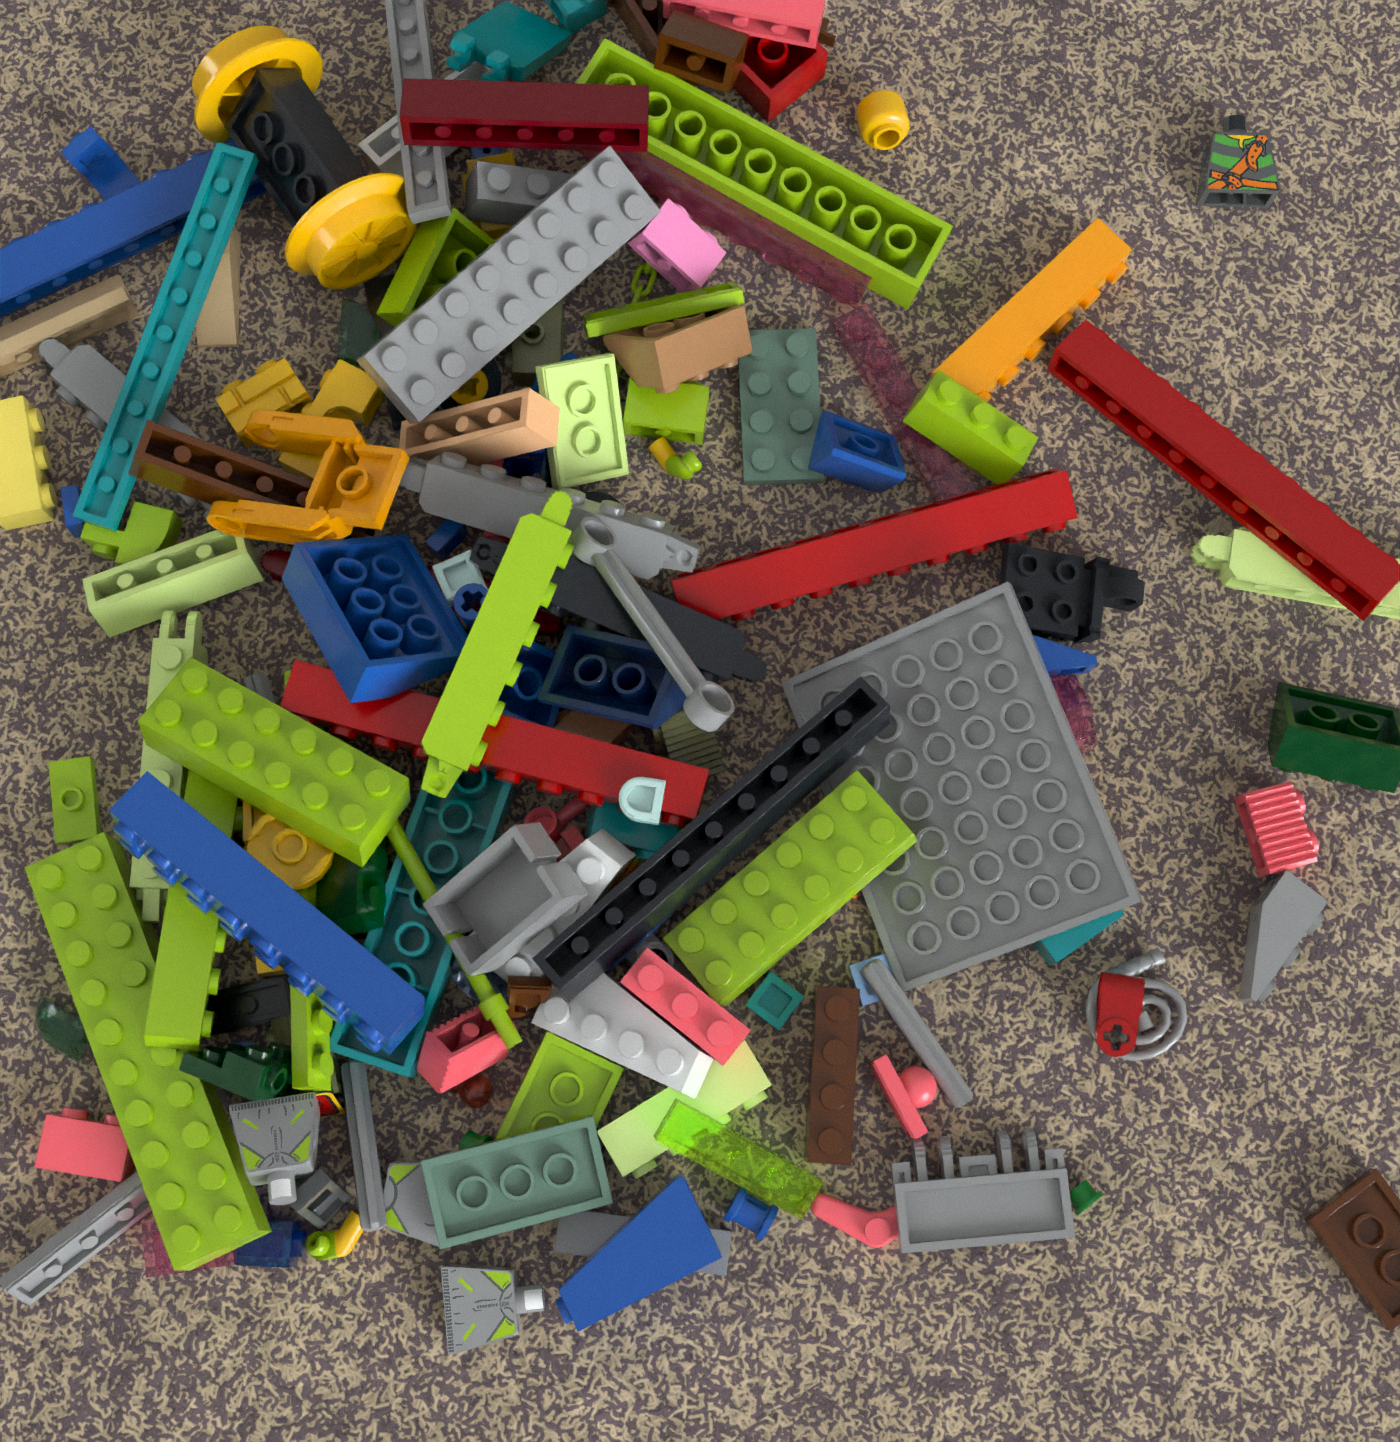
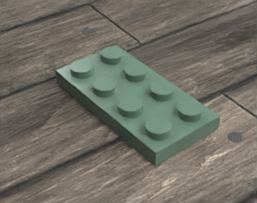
[738,328,824,486]
[420,1115,613,1250]

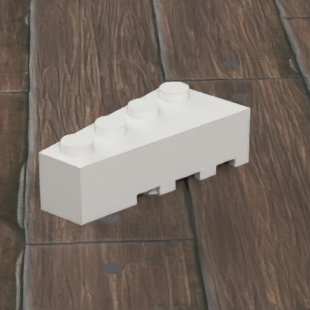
[469,829,636,982]
[531,972,713,1099]

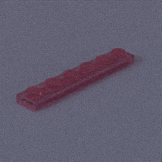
[832,303,977,502]

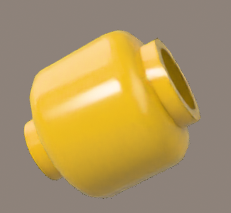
[856,90,910,150]

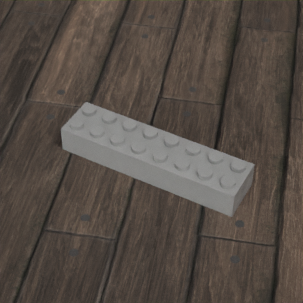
[356,146,661,424]

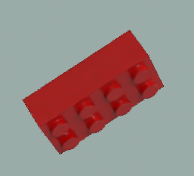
[732,36,828,123]

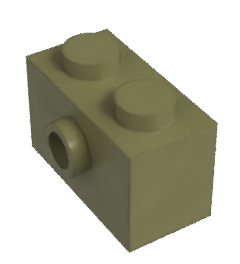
[505,299,564,387]

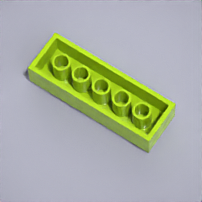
[138,657,411,868]
[663,770,917,1007]

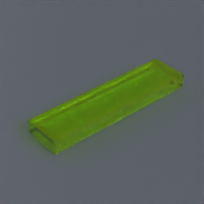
[653,1098,824,1219]

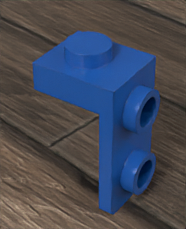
[60,126,142,200]

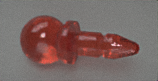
[449,1074,493,1108]

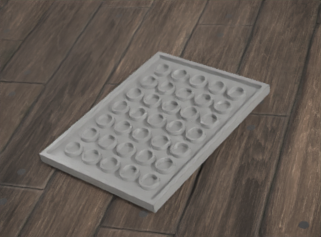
[781,582,1143,992]

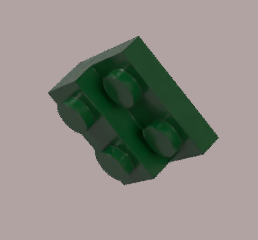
[179,1042,300,1101]

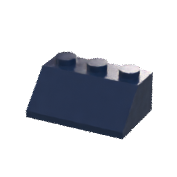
[537,624,686,729]

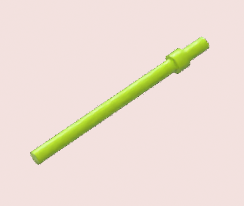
[386,819,523,1050]

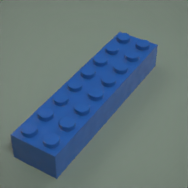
[109,771,425,1056]

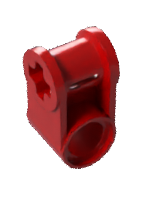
[1095,972,1145,1057]

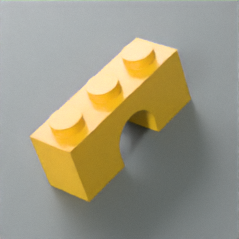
[278,359,386,481]

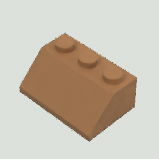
[603,305,753,393]

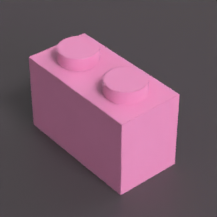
[627,198,727,293]

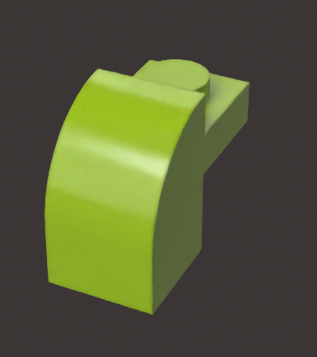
[80,501,183,566]

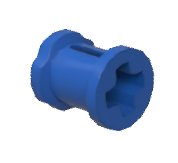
[453,583,488,629]
[722,1185,779,1241]

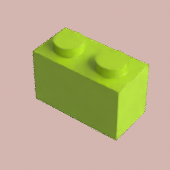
[623,377,710,445]

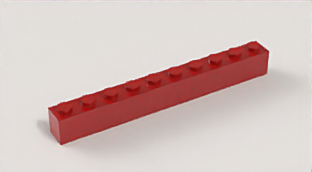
[1047,320,1400,621]
[668,468,1078,621]
[280,660,709,829]

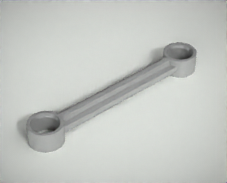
[568,517,735,732]

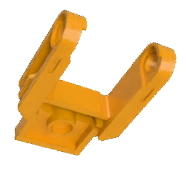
[206,409,409,545]

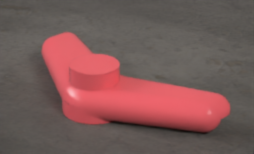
[811,1193,898,1248]

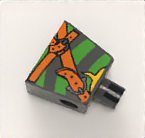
[1196,115,1280,208]

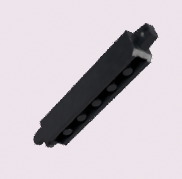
[469,536,769,684]

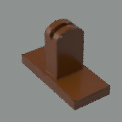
[817,17,836,47]

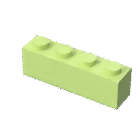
[82,530,264,638]
[597,1040,772,1179]

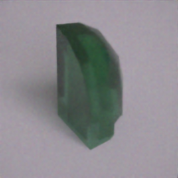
[334,297,379,367]
[35,995,90,1063]

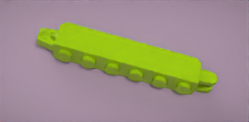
[420,490,574,799]

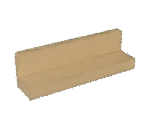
[0,275,139,378]

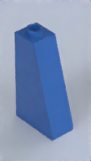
[555,1172,722,1332]

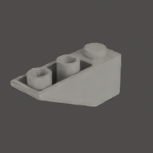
[1239,870,1329,1004]

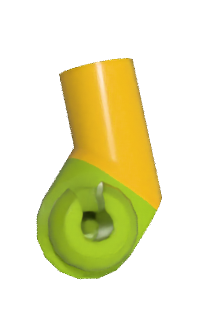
[648,437,702,480]
[305,1210,363,1261]

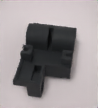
[999,542,1145,644]

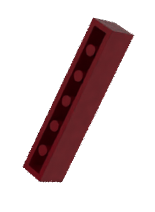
[399,78,649,152]

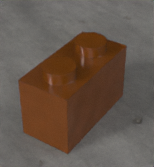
[654,9,749,93]

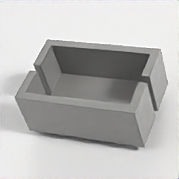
[423,822,588,977]

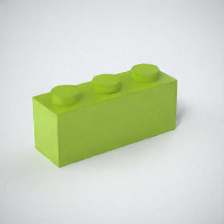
[903,370,1039,484]

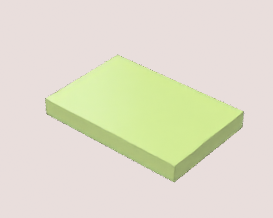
[535,353,629,490]

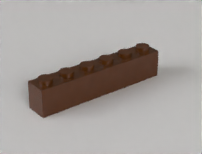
[128,420,390,539]

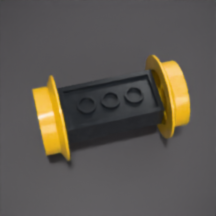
[192,25,416,290]

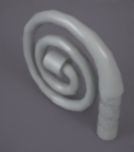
[1085,947,1187,1061]

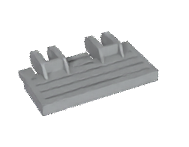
[890,1128,1075,1253]

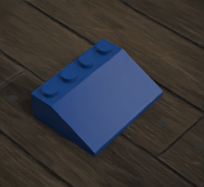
[282,534,468,703]

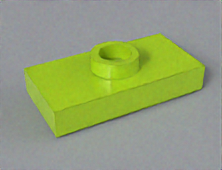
[48,756,101,845]

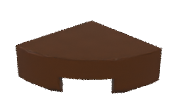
[506,976,552,1019]

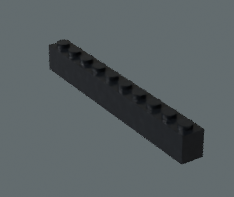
[532,676,890,1003]

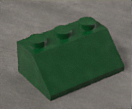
[1267,682,1400,793]

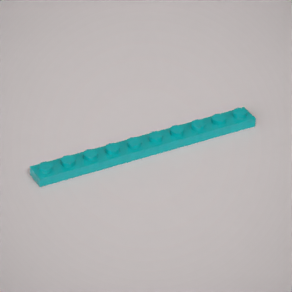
[72,142,259,532]

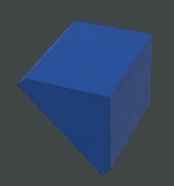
[808,410,907,493]

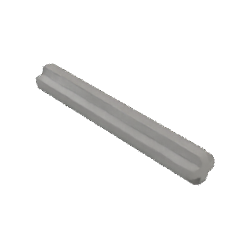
[861,959,973,1108]
[340,1060,387,1232]

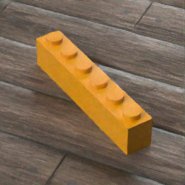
[930,218,1132,402]

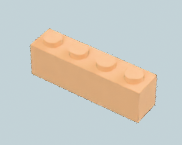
[399,388,560,465]

